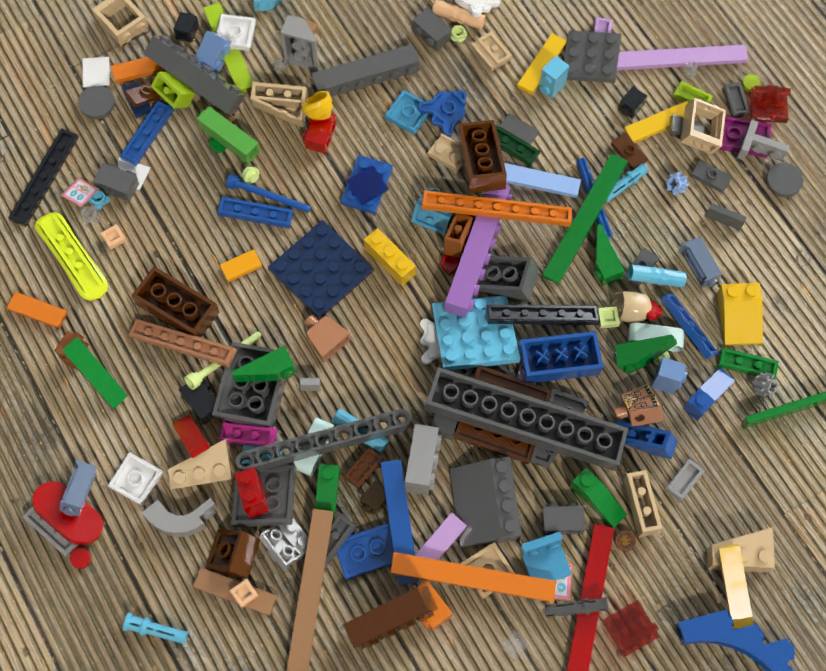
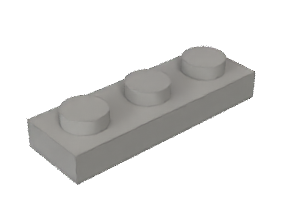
[22,506,78,557]

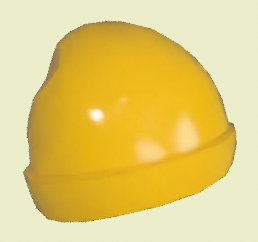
[301,91,333,120]

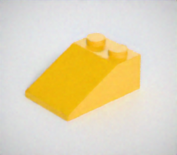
[717,283,763,346]

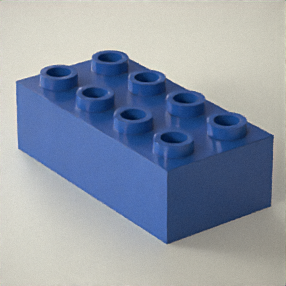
[518,331,603,383]

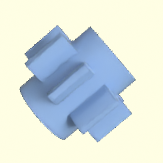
[665,172,689,195]

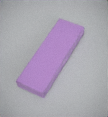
[415,513,467,560]

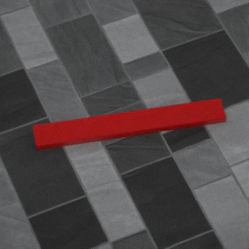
[566,524,614,671]

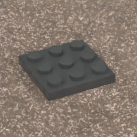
[564,30,621,83]
[231,465,297,527]

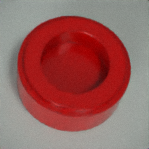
[69,548,92,569]

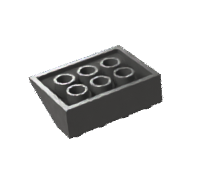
[212,342,289,428]
[450,457,522,548]

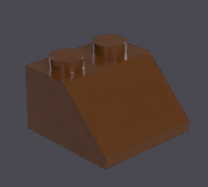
[205,529,260,578]

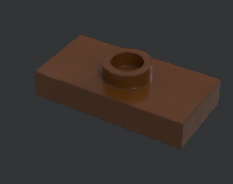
[124,81,162,108]
[611,133,648,171]
[343,447,384,490]

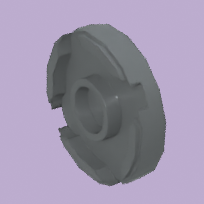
[78,86,115,119]
[766,162,804,198]

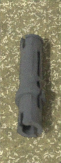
[545,597,609,618]

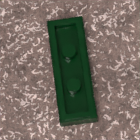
[495,124,541,167]

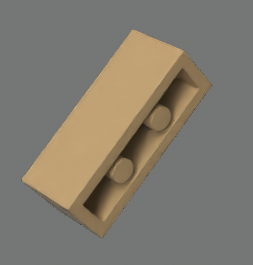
[623,470,663,537]

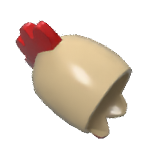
[612,291,662,323]

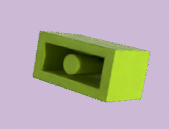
[151,72,196,109]

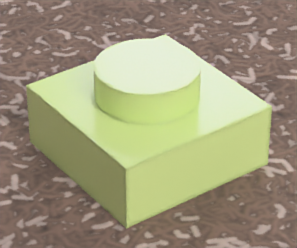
[598,306,620,328]

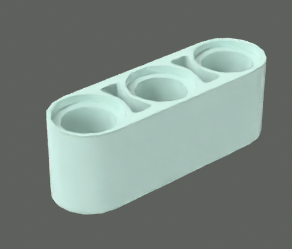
[628,323,684,352]
[293,417,335,476]

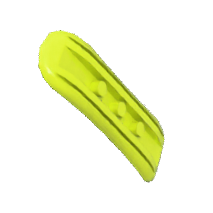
[34,212,108,301]

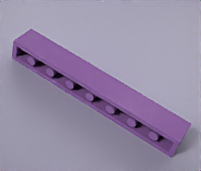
[444,185,512,318]

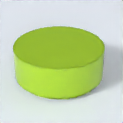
[742,74,761,93]

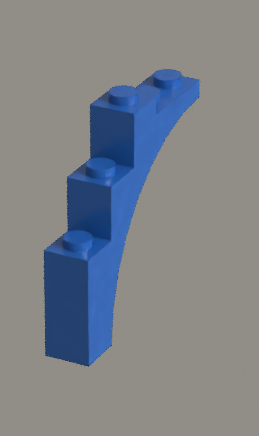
[675,610,795,671]

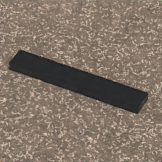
[8,128,79,227]
[485,304,600,325]

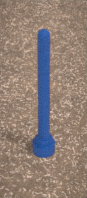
[226,173,311,212]

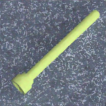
[184,332,261,390]

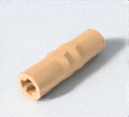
[432,0,486,30]

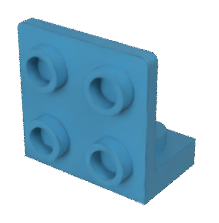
[411,188,454,236]
[519,532,571,581]

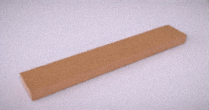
[128,318,237,368]

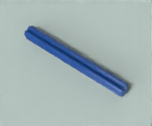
[576,157,613,239]

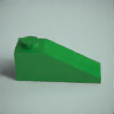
[593,224,625,286]
[615,334,677,373]
[231,346,297,382]
[315,464,341,523]
[570,468,627,528]

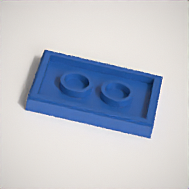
[337,522,394,581]

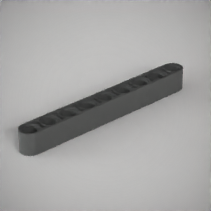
[236,409,410,472]

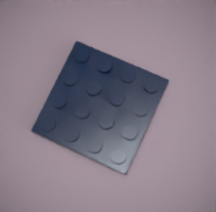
[268,220,374,320]

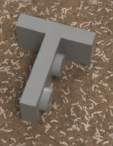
[737,120,790,160]

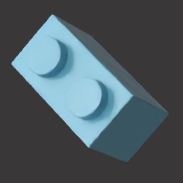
[538,56,569,99]

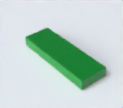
[717,347,779,379]

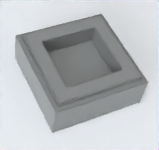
[300,378,321,391]

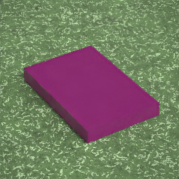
[718,116,772,158]

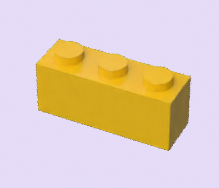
[364,228,416,286]

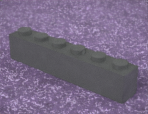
[144,34,245,114]
[312,44,420,97]

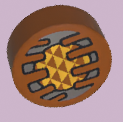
[615,530,636,552]

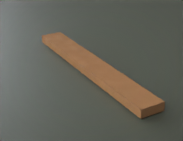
[287,509,334,671]

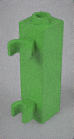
[197,106,260,164]

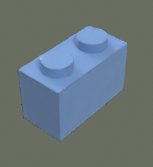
[195,30,232,74]
[651,357,687,394]

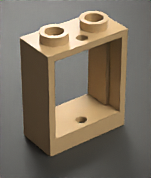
[92,0,149,46]
[680,98,726,154]

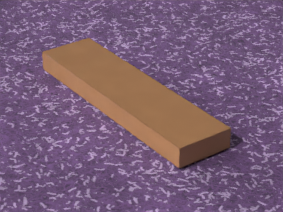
[193,568,277,616]

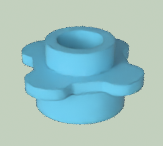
[88,189,110,210]

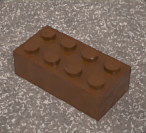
[458,120,507,193]
[131,266,219,338]
[343,586,438,649]

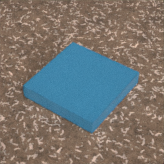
[384,90,430,136]

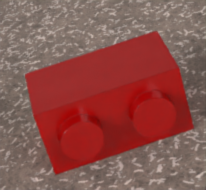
[302,113,337,154]
[235,467,269,518]

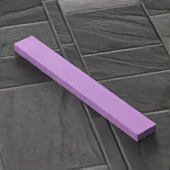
[617,45,748,70]

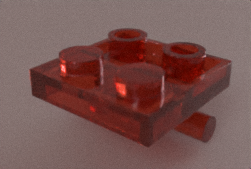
[750,85,791,123]
[602,600,660,658]

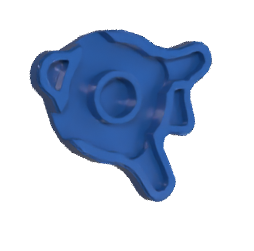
[417,90,467,137]

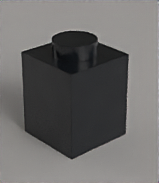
[173,12,199,43]
[618,86,647,119]

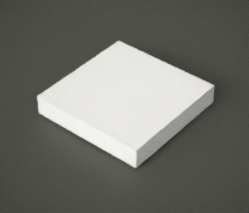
[217,14,256,51]
[108,452,164,506]

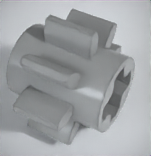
[753,372,778,397]

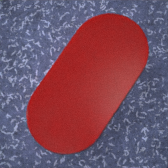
[32,482,103,545]

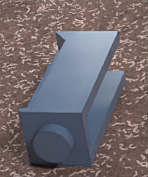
[678,237,722,288]
[60,460,97,516]

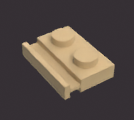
[471,31,512,72]
[428,133,463,173]

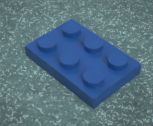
[341,155,393,215]

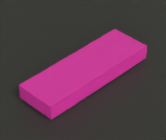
[218,422,278,447]

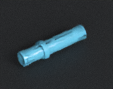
[605,163,649,204]

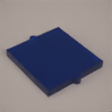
[346,166,389,205]

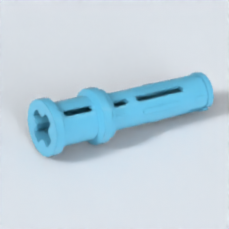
[123,612,188,645]

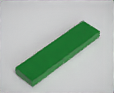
[61,337,128,409]

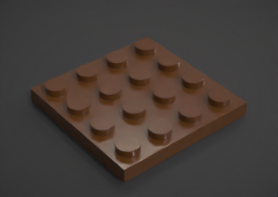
[454,365,552,464]

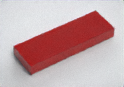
[172,414,210,458]

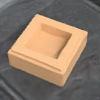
[100,224,127,250]
[229,578,258,608]

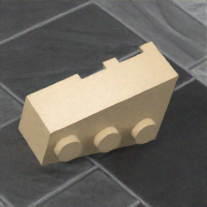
[250,82,308,128]
[168,439,233,489]
[707,527,775,572]

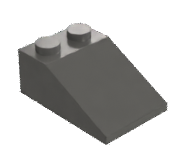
[478,256,539,302]

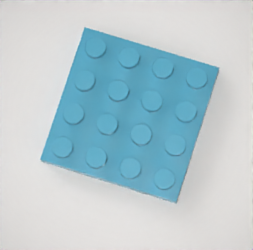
[432,296,520,371]

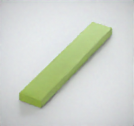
[203,2,253,93]

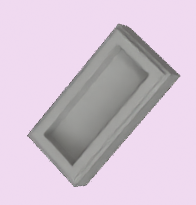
[665,458,705,502]

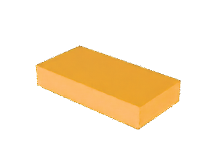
[220,249,262,283]

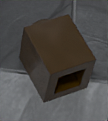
[360,480,387,516]

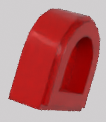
[441,255,461,276]

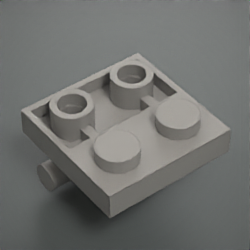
[259,518,308,572]

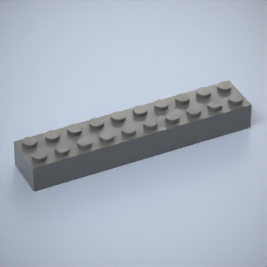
[424,367,629,471]

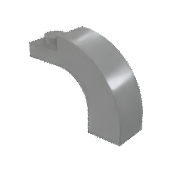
[142,498,218,537]

